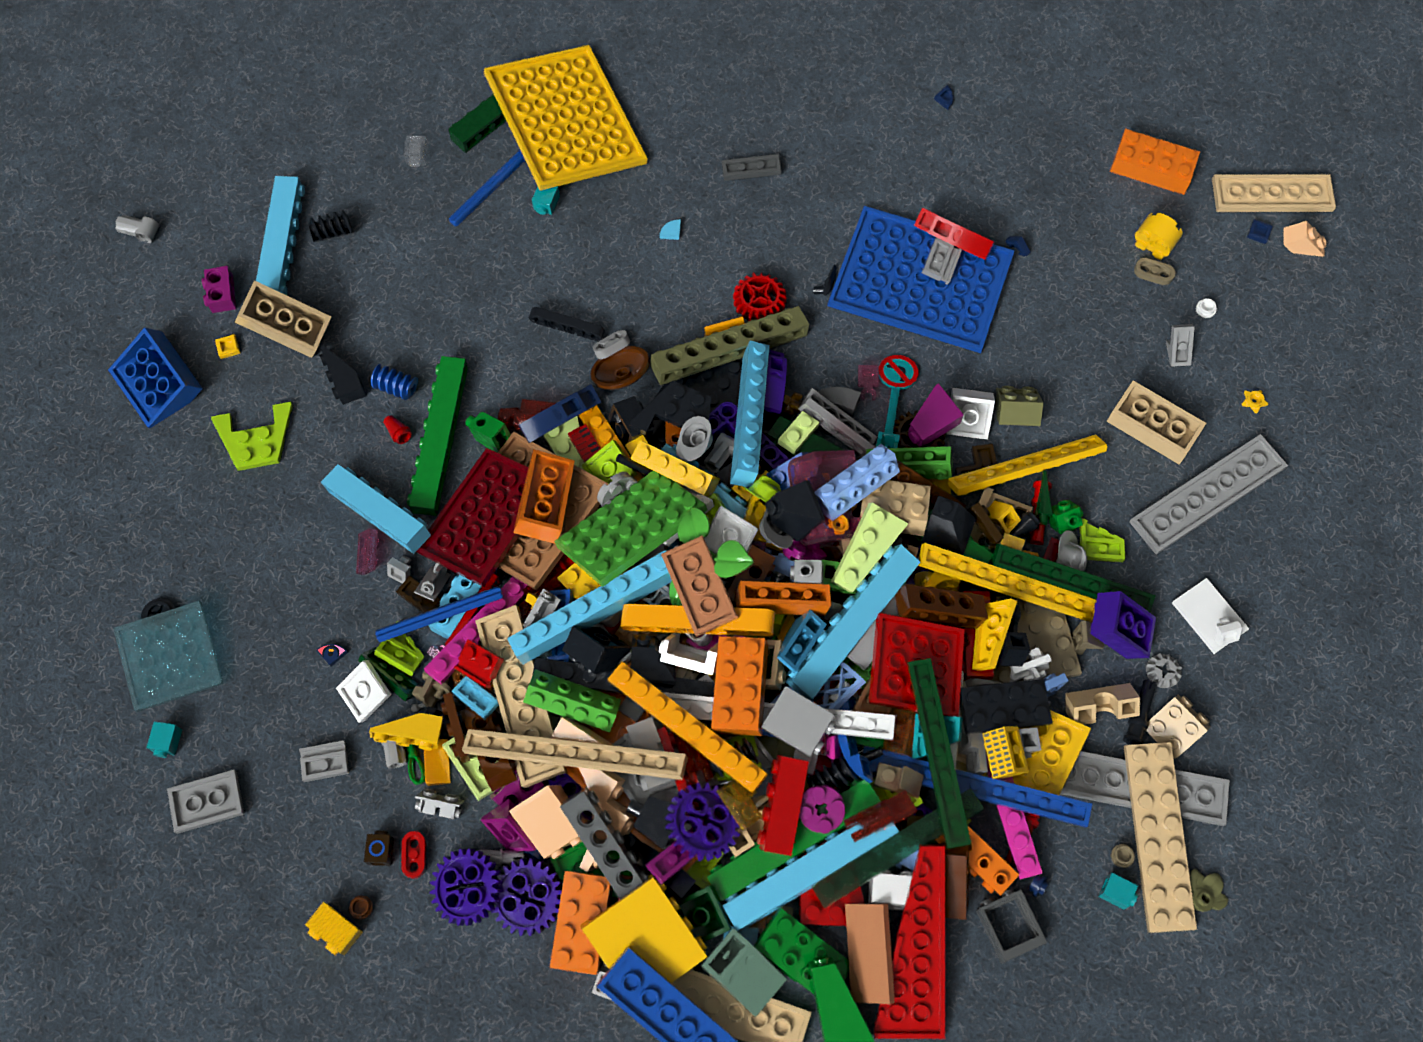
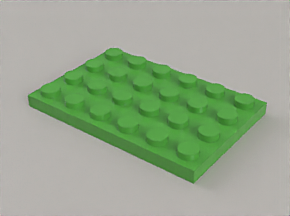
[554,471,708,587]

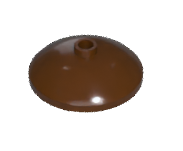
[591,346,650,390]

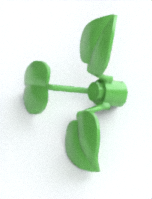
[669,508,754,606]

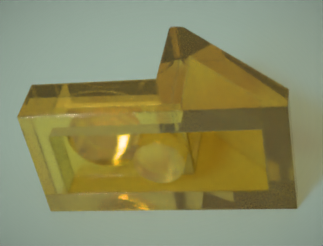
[716,779,762,831]

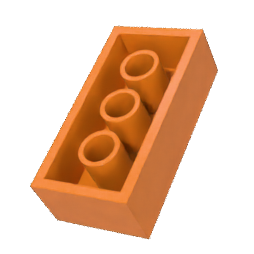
[1110,129,1200,195]
[711,636,768,736]
[550,871,613,975]

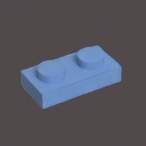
[1044,673,1069,698]

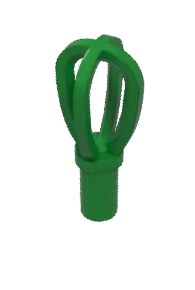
[406,744,425,785]

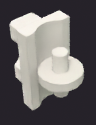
[1010,647,1051,681]

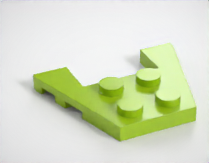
[211,402,293,471]

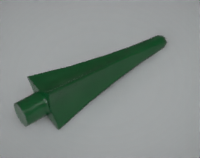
[1034,470,1053,525]

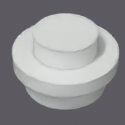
[1196,298,1217,318]

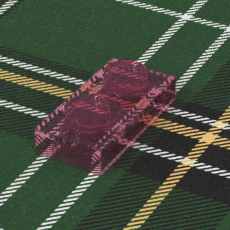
[356,528,378,575]

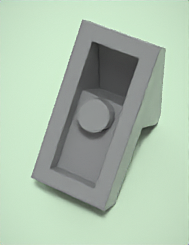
[1166,324,1195,367]

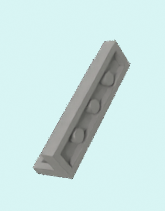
[798,388,877,457]

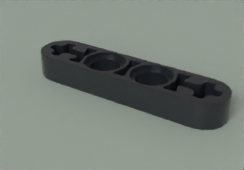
[528,307,605,342]

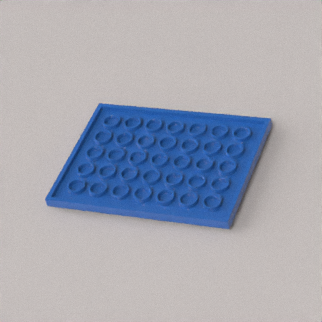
[828,206,1014,353]

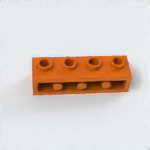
[735,581,831,616]
[930,816,1019,896]

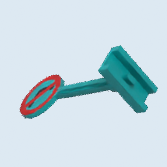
[875,355,919,448]

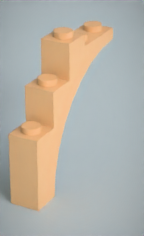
[551,717,635,872]

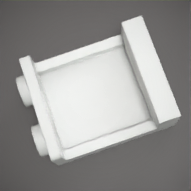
[659,633,718,675]

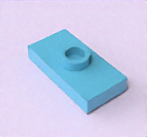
[451,676,499,720]

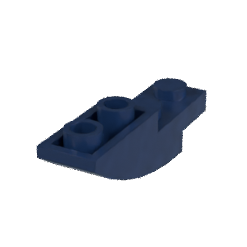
[518,384,601,443]

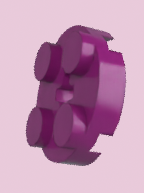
[782,539,827,560]
[799,785,845,834]

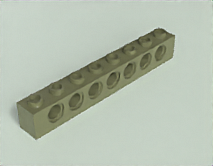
[651,306,809,385]

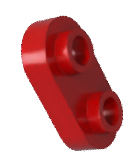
[401,831,426,879]

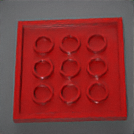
[869,613,965,717]

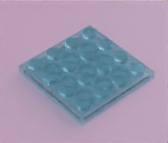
[113,601,224,712]

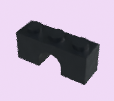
[994,596,1031,667]

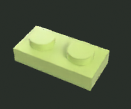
[777,411,819,455]

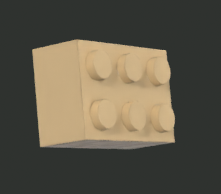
[859,480,931,536]

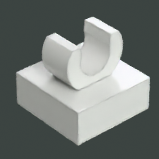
[1214,617,1242,646]

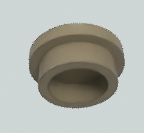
[1111,844,1135,868]

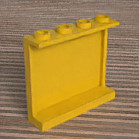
[581,874,707,983]

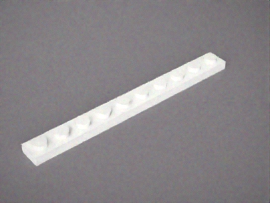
[664,692,895,740]

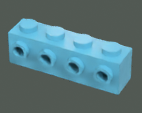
[428,568,498,639]

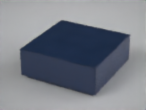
[1247,219,1273,244]

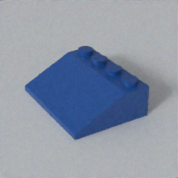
[108,327,203,428]

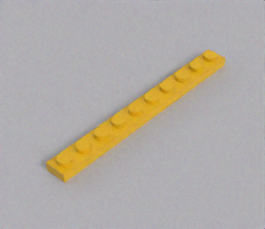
[918,543,1096,623]

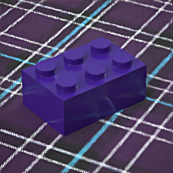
[1091,591,1156,659]

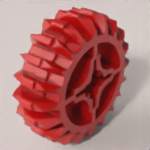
[733,272,787,321]

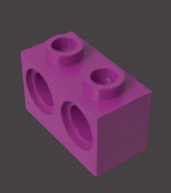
[202,266,236,313]
[489,771,544,806]

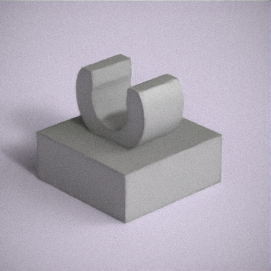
[387,556,411,584]

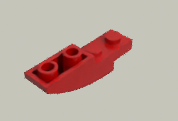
[914,208,995,260]

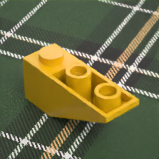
[369,713,443,750]

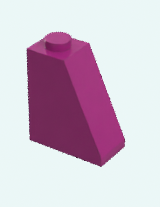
[908,383,963,447]

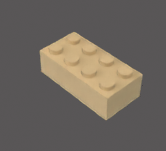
[235,280,331,358]
[1107,381,1206,464]

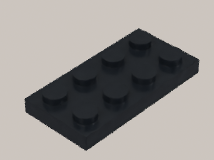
[960,679,1053,735]

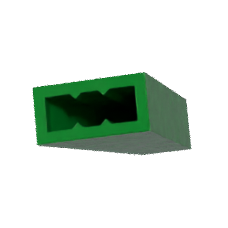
[808,956,874,1042]

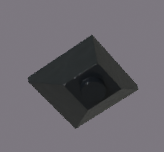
[765,480,825,541]
[921,496,976,555]
[630,634,676,685]

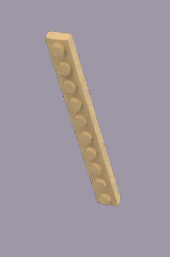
[462,729,688,780]

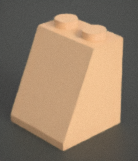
[510,785,582,860]

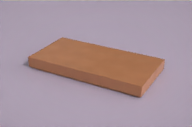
[661,535,738,637]
[845,904,895,1004]

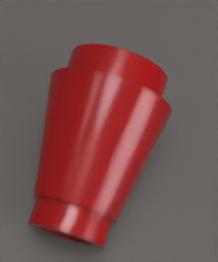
[383,415,411,444]

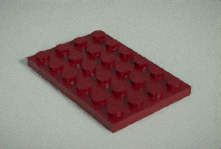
[416,448,529,587]

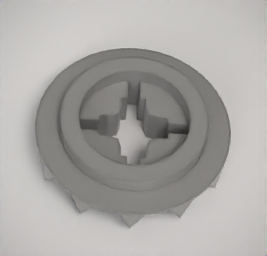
[1146,653,1182,688]

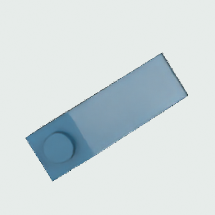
[777,610,827,673]

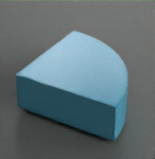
[660,219,681,240]

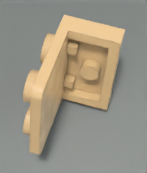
[1146,694,1210,758]

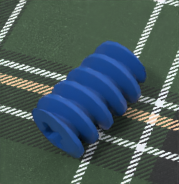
[371,364,418,400]

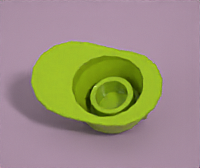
[744,475,781,503]

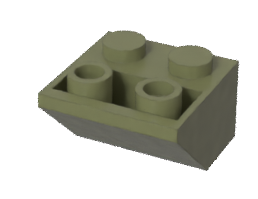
[996,386,1043,426]

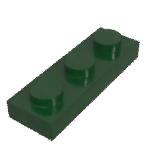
[358,647,418,702]

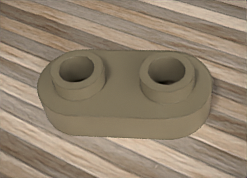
[1134,258,1175,285]

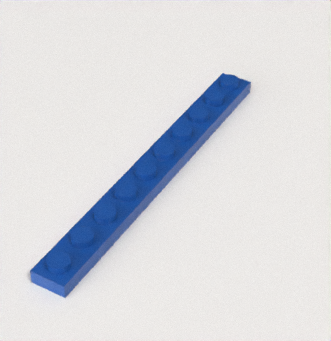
[863,746,1092,828]

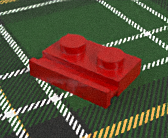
[454,639,504,688]

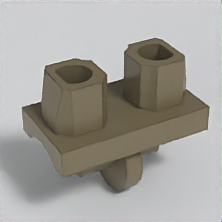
[412,671,452,708]

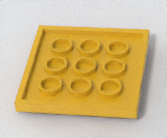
[982,710,1091,796]

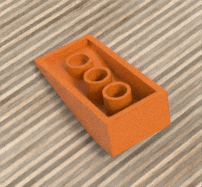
[513,449,575,544]

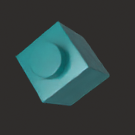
[532,186,560,215]
[146,722,182,758]
[1098,873,1138,910]

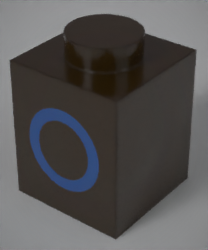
[364,831,394,866]

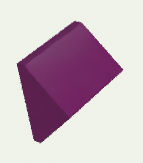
[481,799,536,851]

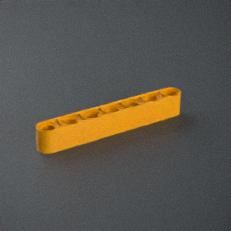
[620,604,775,637]

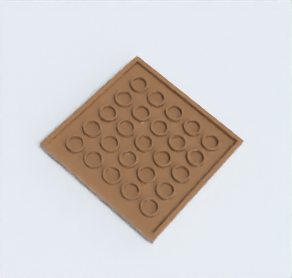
[498,432,608,591]

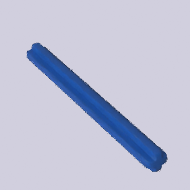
[449,150,525,226]
[375,586,503,642]

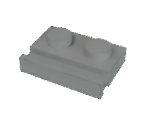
[922,237,962,285]
[299,740,349,782]

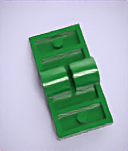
[753,908,849,996]

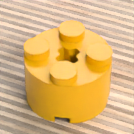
[1135,213,1183,260]

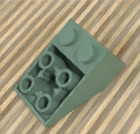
[702,928,787,1017]

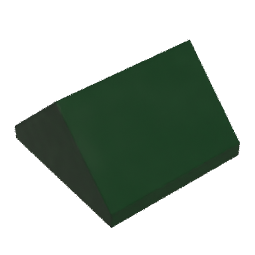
[677,885,732,942]

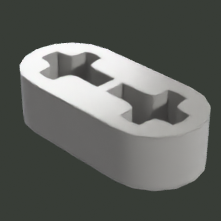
[593,330,630,359]

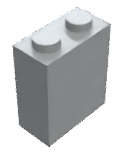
[761,686,836,758]

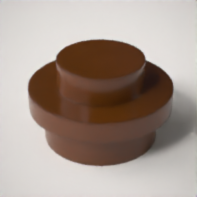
[349,896,373,920]

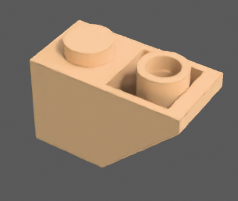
[1284,221,1327,257]

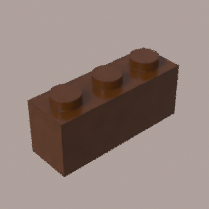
[940,843,969,920]

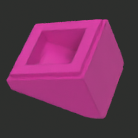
[826,734,843,759]

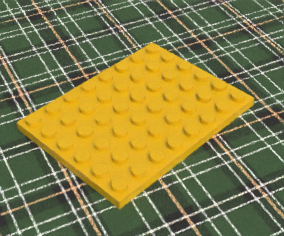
[484,45,648,190]

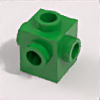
[1048,500,1083,534]

